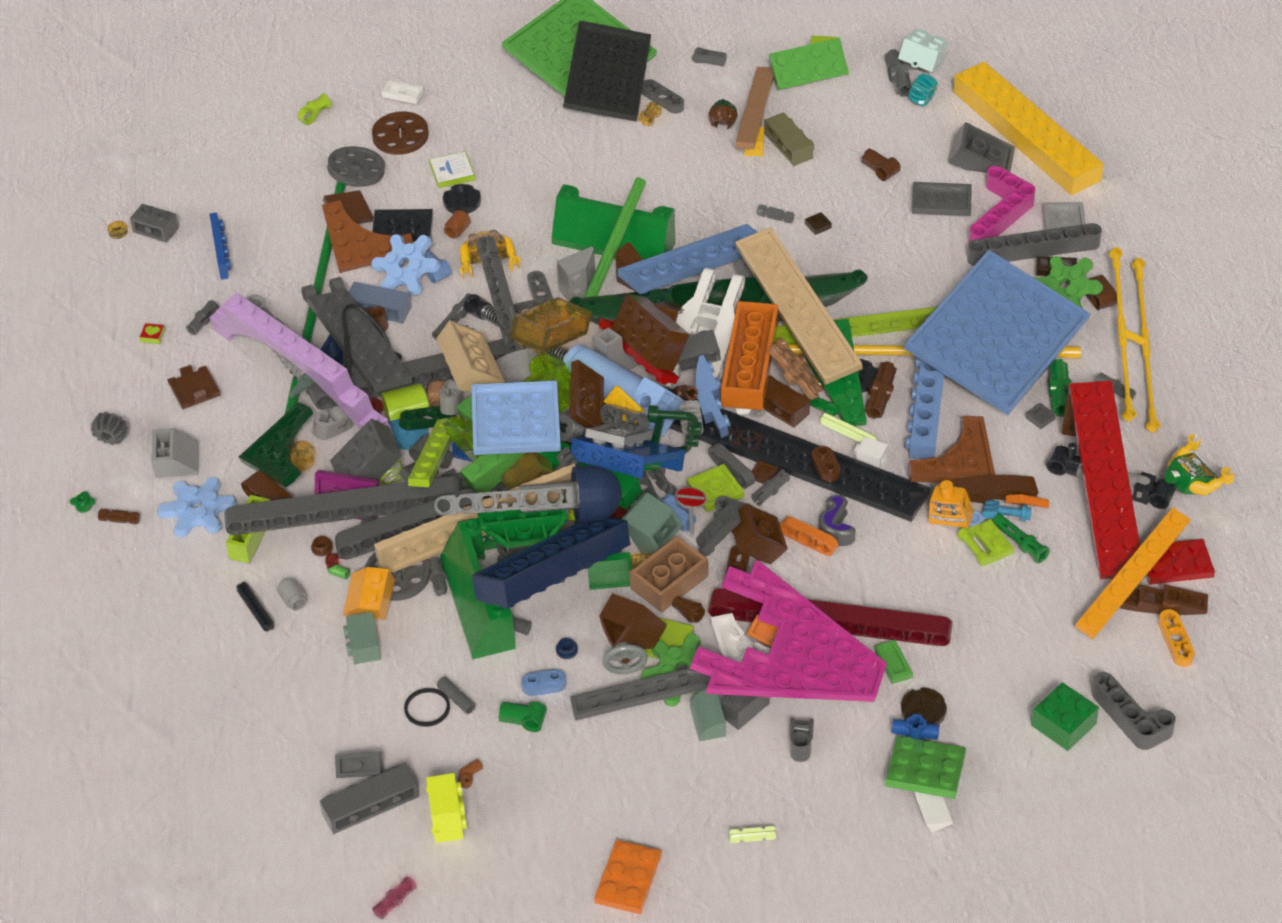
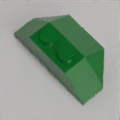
[477,501,568,549]

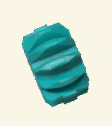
[908,73,938,107]

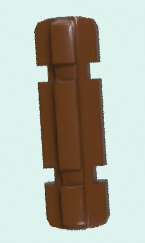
[98,508,140,525]

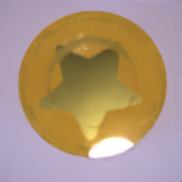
[107,221,128,239]

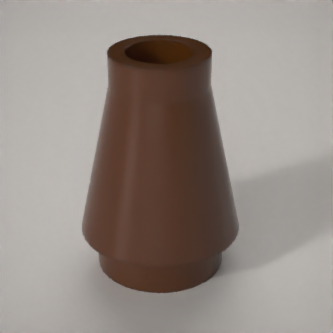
[672,596,705,623]

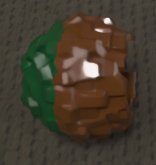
[708,99,738,130]

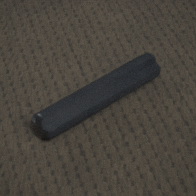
[236,582,275,632]

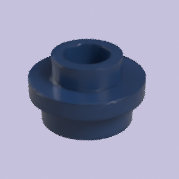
[556,638,578,659]

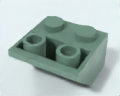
[622,492,683,554]

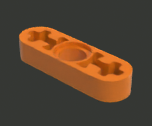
[780,516,838,556]

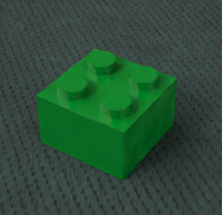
[1031,682,1099,751]

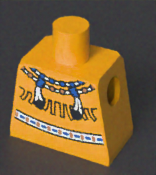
[929,480,974,528]

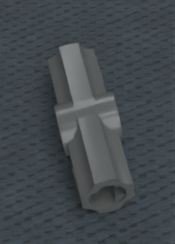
[885,49,912,97]

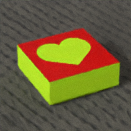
[139,323,165,344]

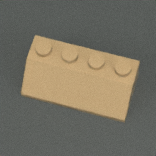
[436,320,505,393]

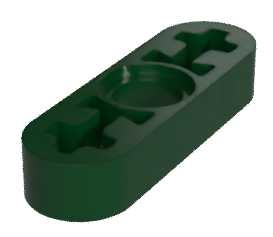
[399,406,457,431]

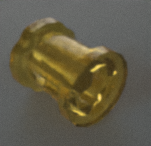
[638,102,662,127]

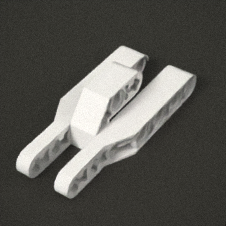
[653,268,745,389]

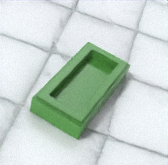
[874,640,913,684]

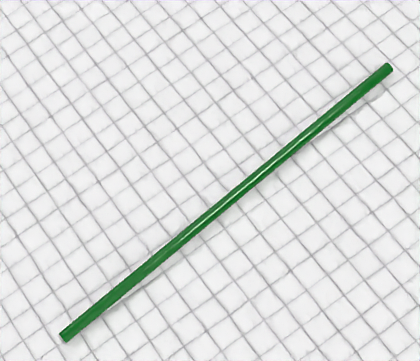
[284,181,346,415]

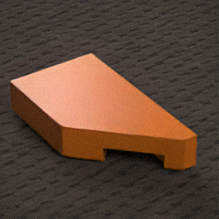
[1006,494,1049,508]

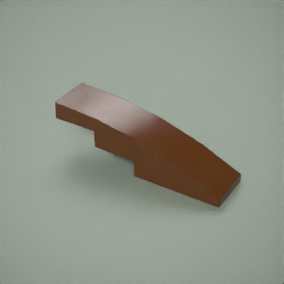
[950,475,1039,504]
[1120,584,1208,615]

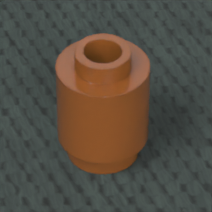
[444,210,471,239]

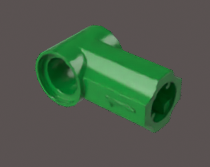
[498,701,547,732]

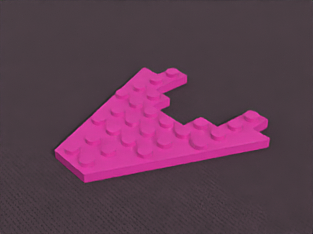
[690,560,887,702]

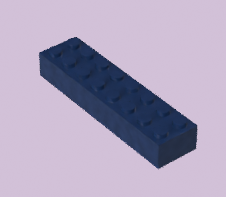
[472,517,630,609]

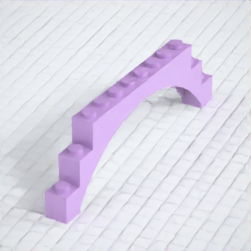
[209,292,393,434]

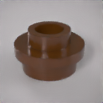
[311,536,333,556]

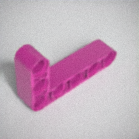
[969,166,1036,242]

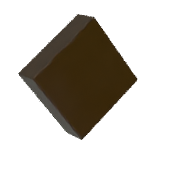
[805,212,832,235]

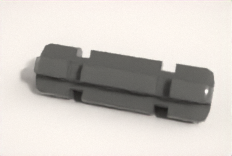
[757,204,794,223]

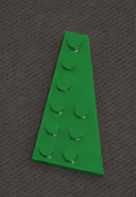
[788,319,867,426]

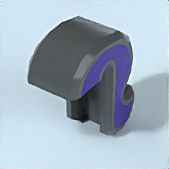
[819,495,856,546]

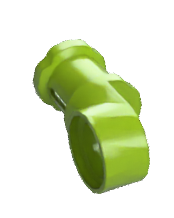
[298,93,332,125]

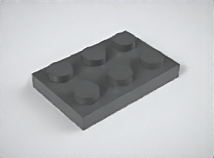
[912,182,972,216]

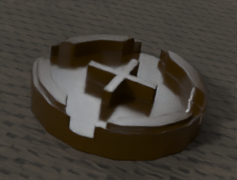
[901,688,947,725]

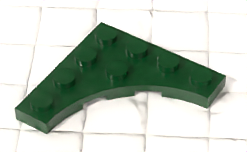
[238,402,314,488]

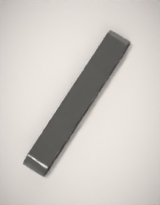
[967,223,1102,266]
[335,489,476,560]

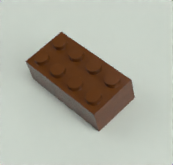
[612,294,690,371]

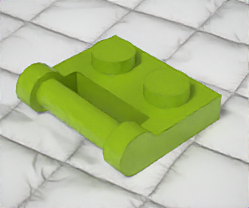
[957,519,1014,566]

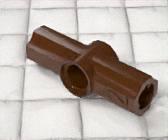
[865,361,897,419]

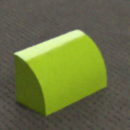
[381,383,429,421]

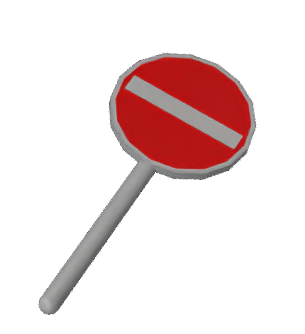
[675,487,707,536]

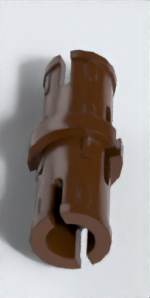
[672,385,698,401]

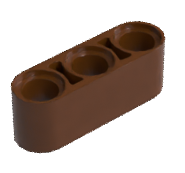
[241,471,293,501]

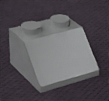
[557,247,595,302]

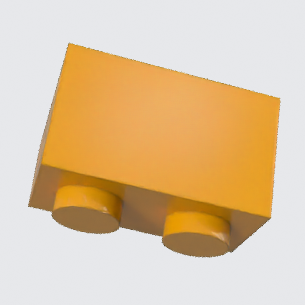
[343,567,395,620]

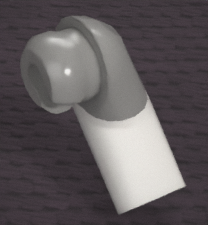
[734,408,765,418]

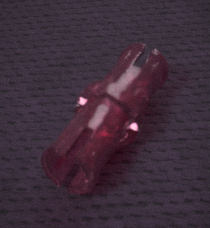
[372,876,417,920]

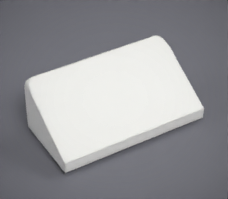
[914,792,954,833]

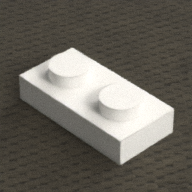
[382,80,424,104]

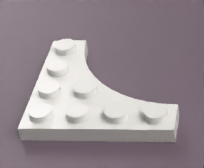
[711,613,771,663]

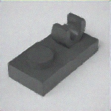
[335,752,383,778]

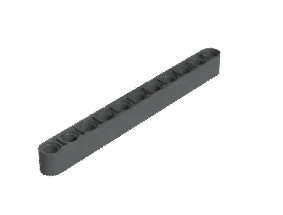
[309,338,514,410]
[224,476,461,535]

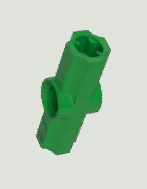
[1049,359,1071,417]

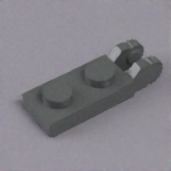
[696,503,741,556]

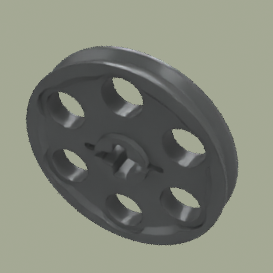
[327,146,385,186]
[365,552,430,601]

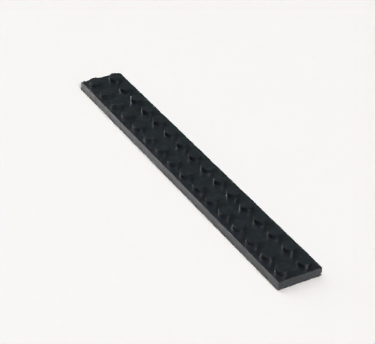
[662,386,930,522]

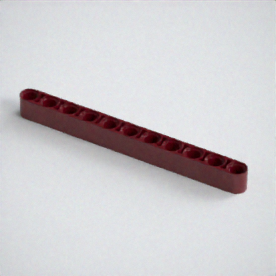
[708,589,953,646]

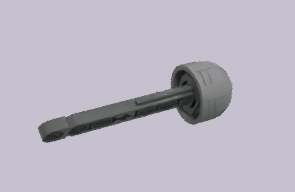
[477,236,549,383]

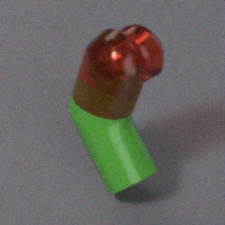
[325,553,350,580]

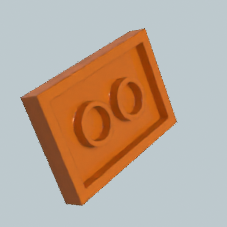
[594,840,662,915]

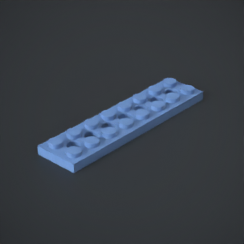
[618,224,758,294]

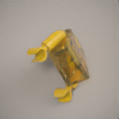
[460,230,521,279]

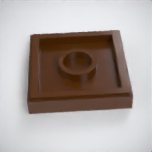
[323,190,373,224]

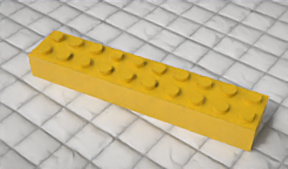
[953,61,1104,195]

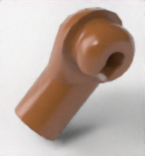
[458,759,483,789]

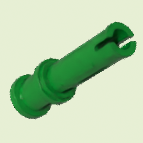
[992,513,1050,564]

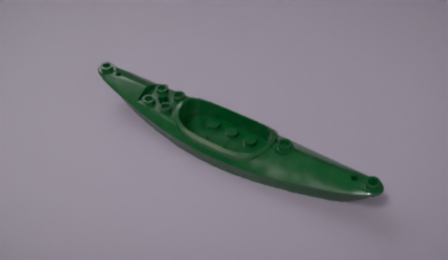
[567,269,868,333]

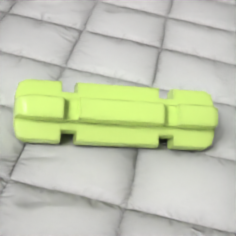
[729,825,776,843]

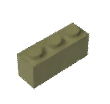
[764,112,815,166]

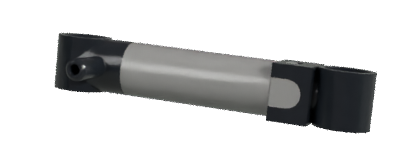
[1046,443,1176,509]

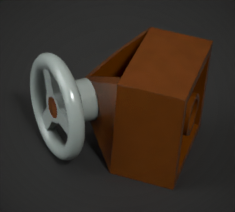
[599,593,667,674]

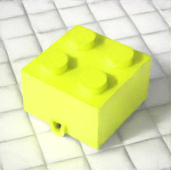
[426,773,467,843]

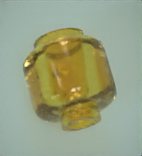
[291,441,315,472]

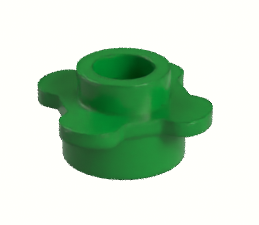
[70,491,95,513]

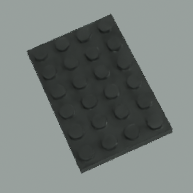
[563,20,651,122]

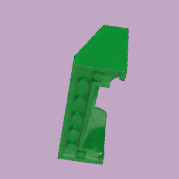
[551,184,676,260]
[440,517,516,660]

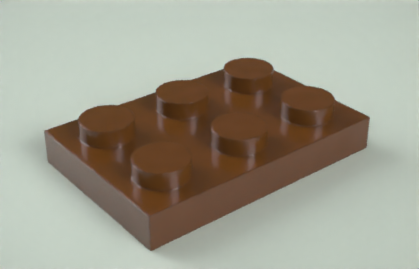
[569,360,604,428]

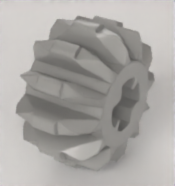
[679,400,703,435]

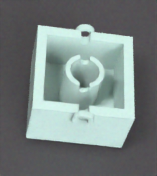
[898,29,949,72]

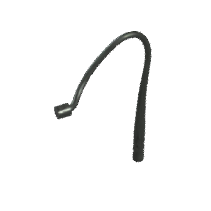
[341,303,402,380]

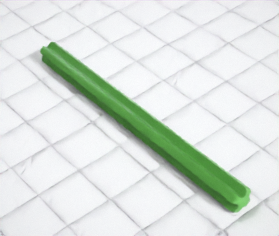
[584,177,646,298]

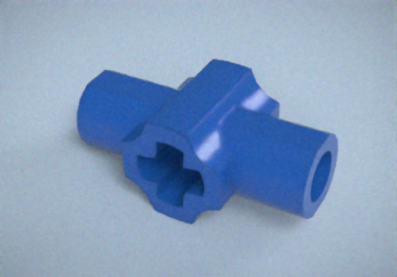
[892,714,940,740]

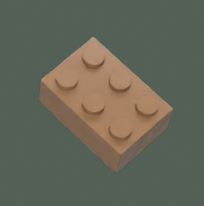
[630,536,708,613]

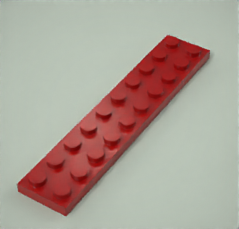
[1068,381,1140,580]

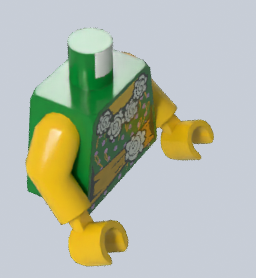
[1165,434,1234,496]

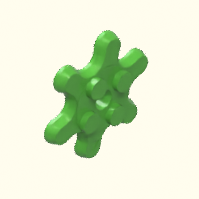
[1034,256,1103,308]
[641,634,707,707]

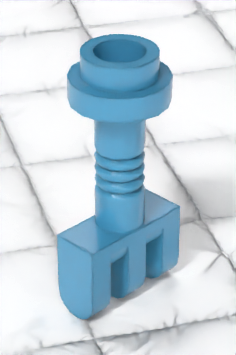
[982,500,1032,522]

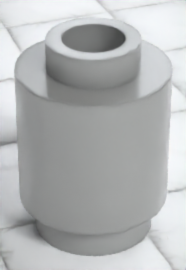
[277,578,307,611]

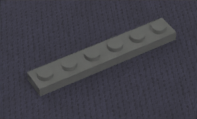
[570,668,708,721]

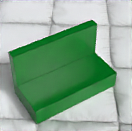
[588,552,632,590]

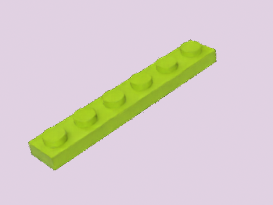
[408,418,458,487]

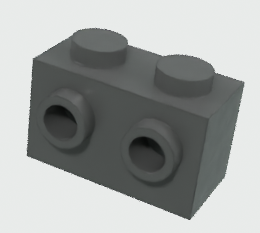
[130,203,178,242]

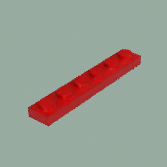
[598,318,679,385]

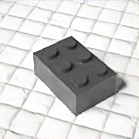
[330,419,402,480]

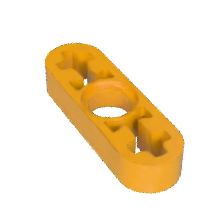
[1158,609,1195,667]

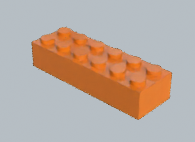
[721,301,778,410]

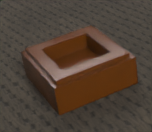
[751,461,778,484]

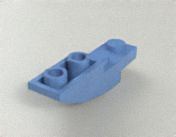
[696,355,730,438]

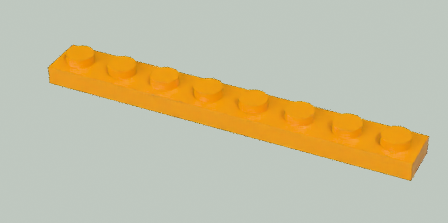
[1075,507,1191,640]

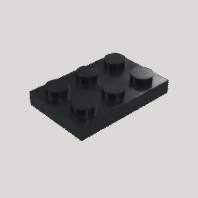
[372,209,433,241]

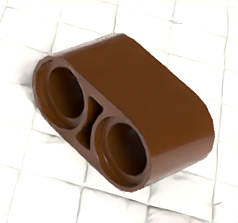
[1085,274,1117,310]

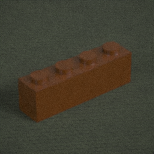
[764,375,810,428]

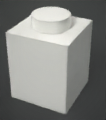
[854,437,888,469]

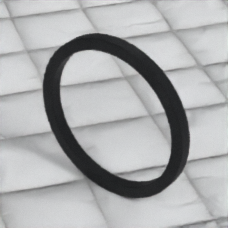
[404,688,450,727]

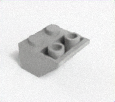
[151,428,198,478]

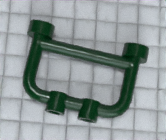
[647,405,702,454]

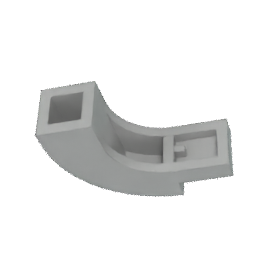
[593,328,639,370]

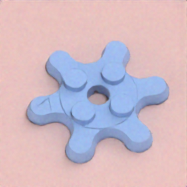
[372,234,441,296]
[157,477,237,537]

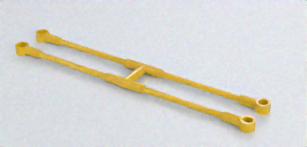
[1108,247,1161,433]

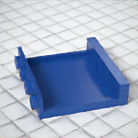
[571,436,685,478]

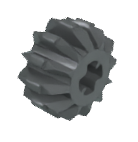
[90,411,128,445]

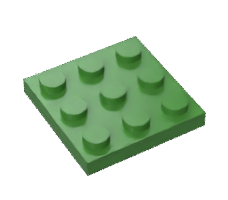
[885,736,966,799]

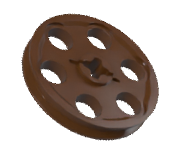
[372,111,429,155]

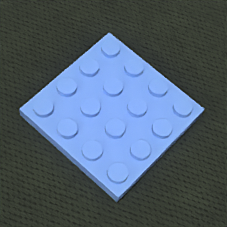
[471,381,561,455]

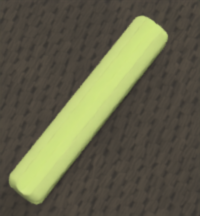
[820,413,877,443]

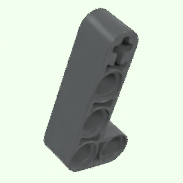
[1092,672,1176,750]

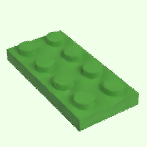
[768,38,849,91]

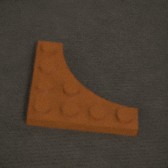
[322,200,413,273]
[908,416,995,483]

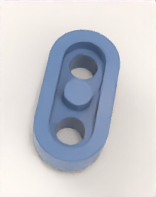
[521,669,567,696]

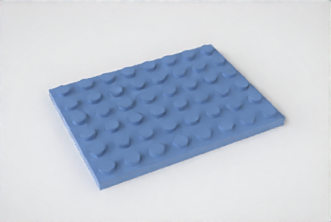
[904,250,1091,415]

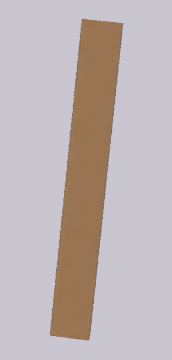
[736,66,774,149]

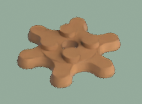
[768,337,825,400]

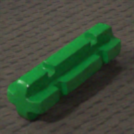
[805,395,839,416]

